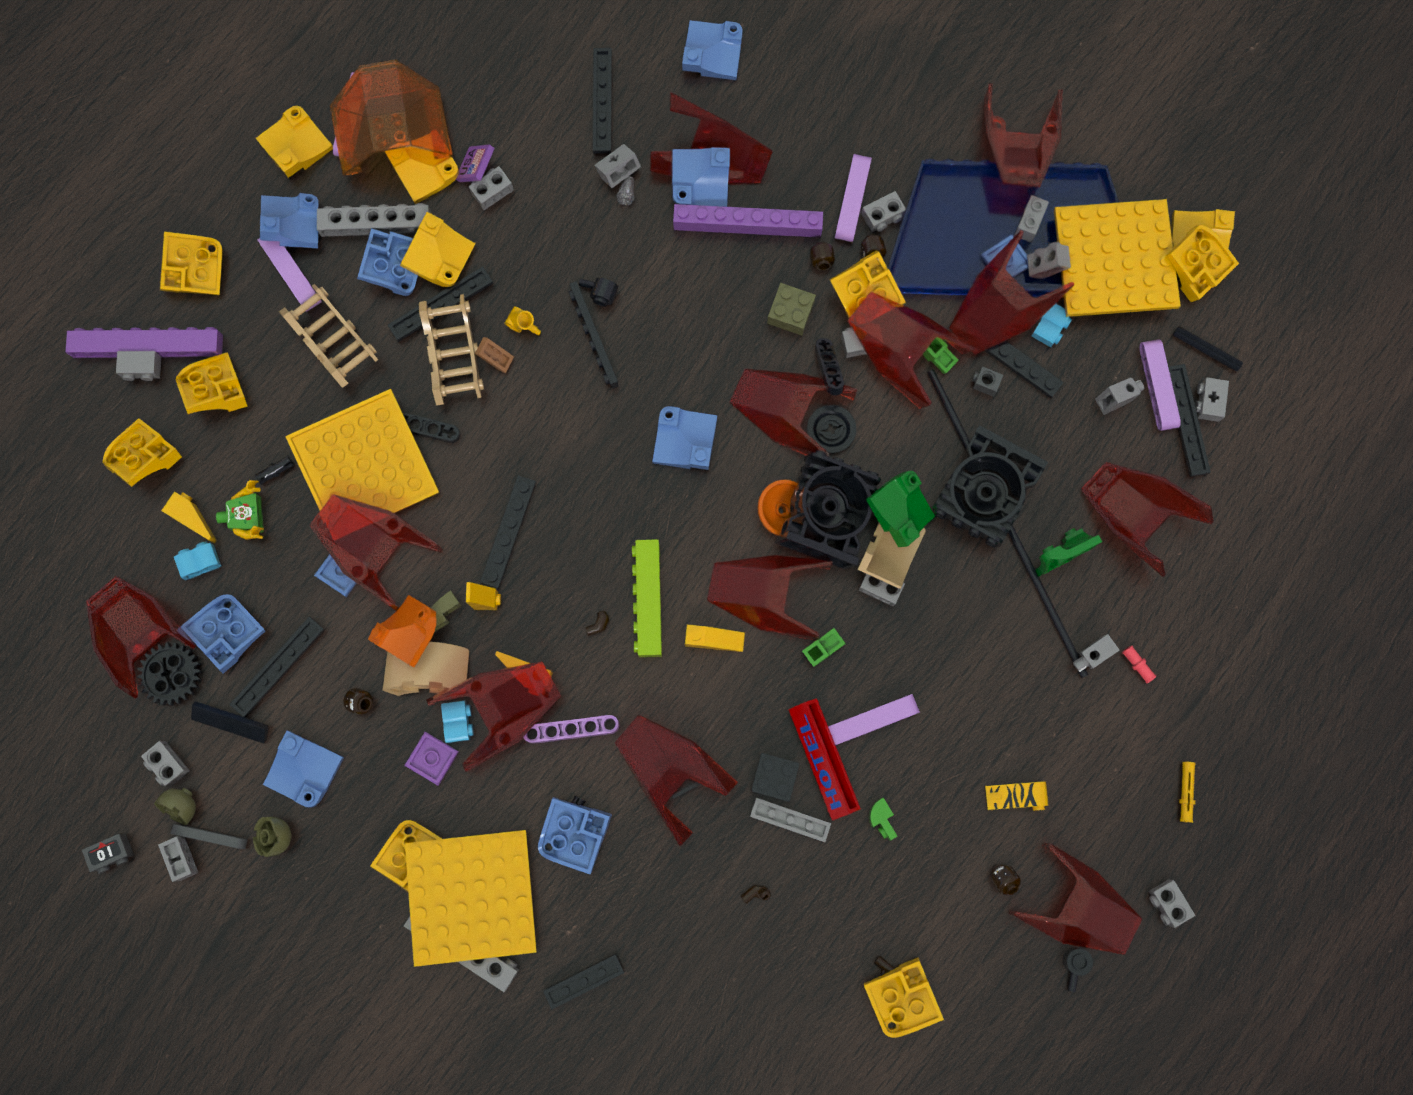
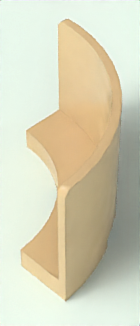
[858,523,926,589]
[383,642,469,697]

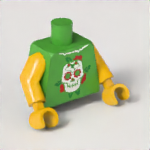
[216,480,264,540]

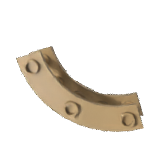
[279,284,378,388]
[419,294,484,406]

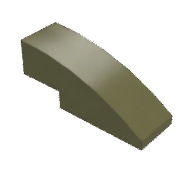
[431,590,462,633]

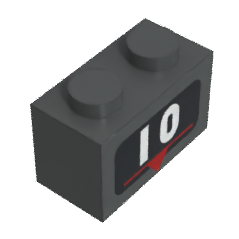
[82,833,134,874]

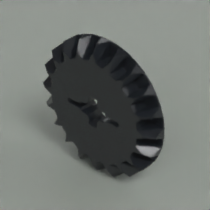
[807,405,856,454]

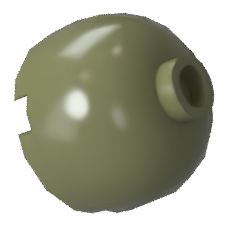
[154,788,196,825]
[253,817,292,857]

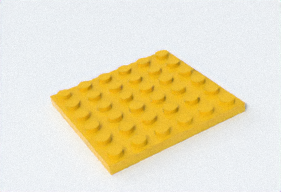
[1054,199,1181,317]
[285,389,440,541]
[405,830,536,967]

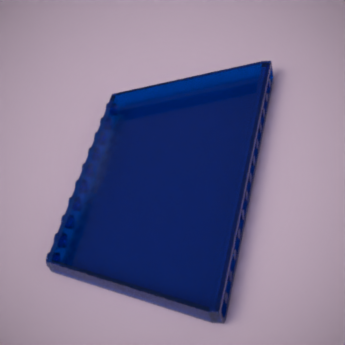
[888,159,1119,298]

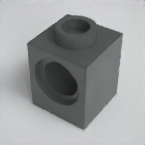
[972,366,1003,397]

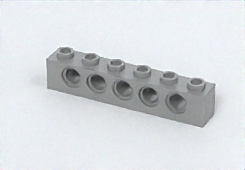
[317,203,431,237]
[404,917,520,992]

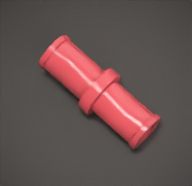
[1122,645,1156,683]

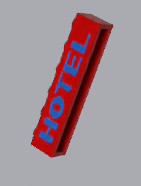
[788,698,861,820]

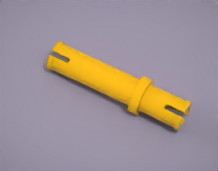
[1179,762,1195,823]

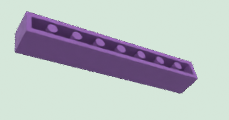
[673,204,823,238]
[66,327,223,358]

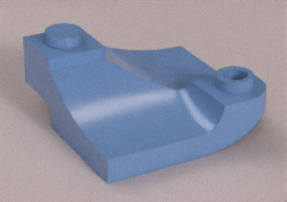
[682,20,742,80]
[672,147,730,207]
[260,193,318,248]
[357,228,418,296]
[652,406,717,470]
[180,594,265,673]
[263,731,344,807]
[538,797,612,874]

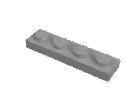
[750,798,831,842]

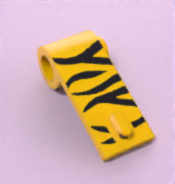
[985,782,1048,811]

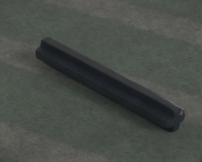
[1173,326,1243,371]

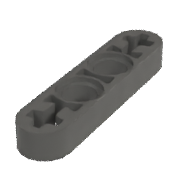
[170,823,248,849]

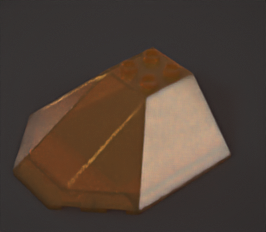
[330,59,453,176]

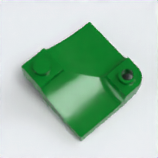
[866,471,935,548]
[1036,528,1102,576]

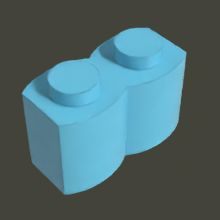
[1031,302,1072,347]
[174,542,221,580]
[441,701,474,743]

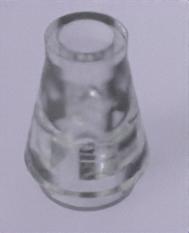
[617,176,635,205]

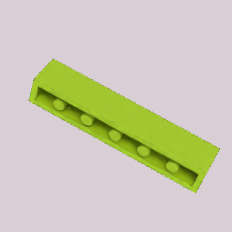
[632,540,662,657]

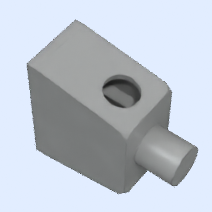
[1095,378,1144,415]
[1073,634,1119,672]

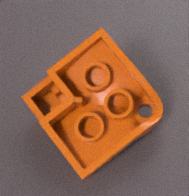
[368,595,436,667]

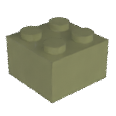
[767,283,816,335]

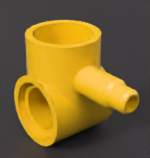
[504,307,541,335]

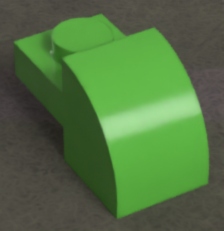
[920,332,958,374]
[802,628,846,667]
[869,798,897,840]

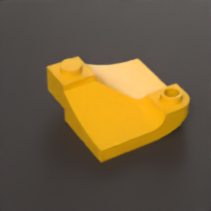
[256,106,333,178]
[385,131,459,204]
[1171,209,1235,249]
[400,212,476,287]
[1166,225,1239,302]
[160,232,222,295]
[830,251,906,326]
[175,352,247,414]
[103,418,182,487]
[370,820,442,892]
[864,958,944,1038]

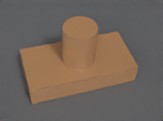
[475,337,514,373]

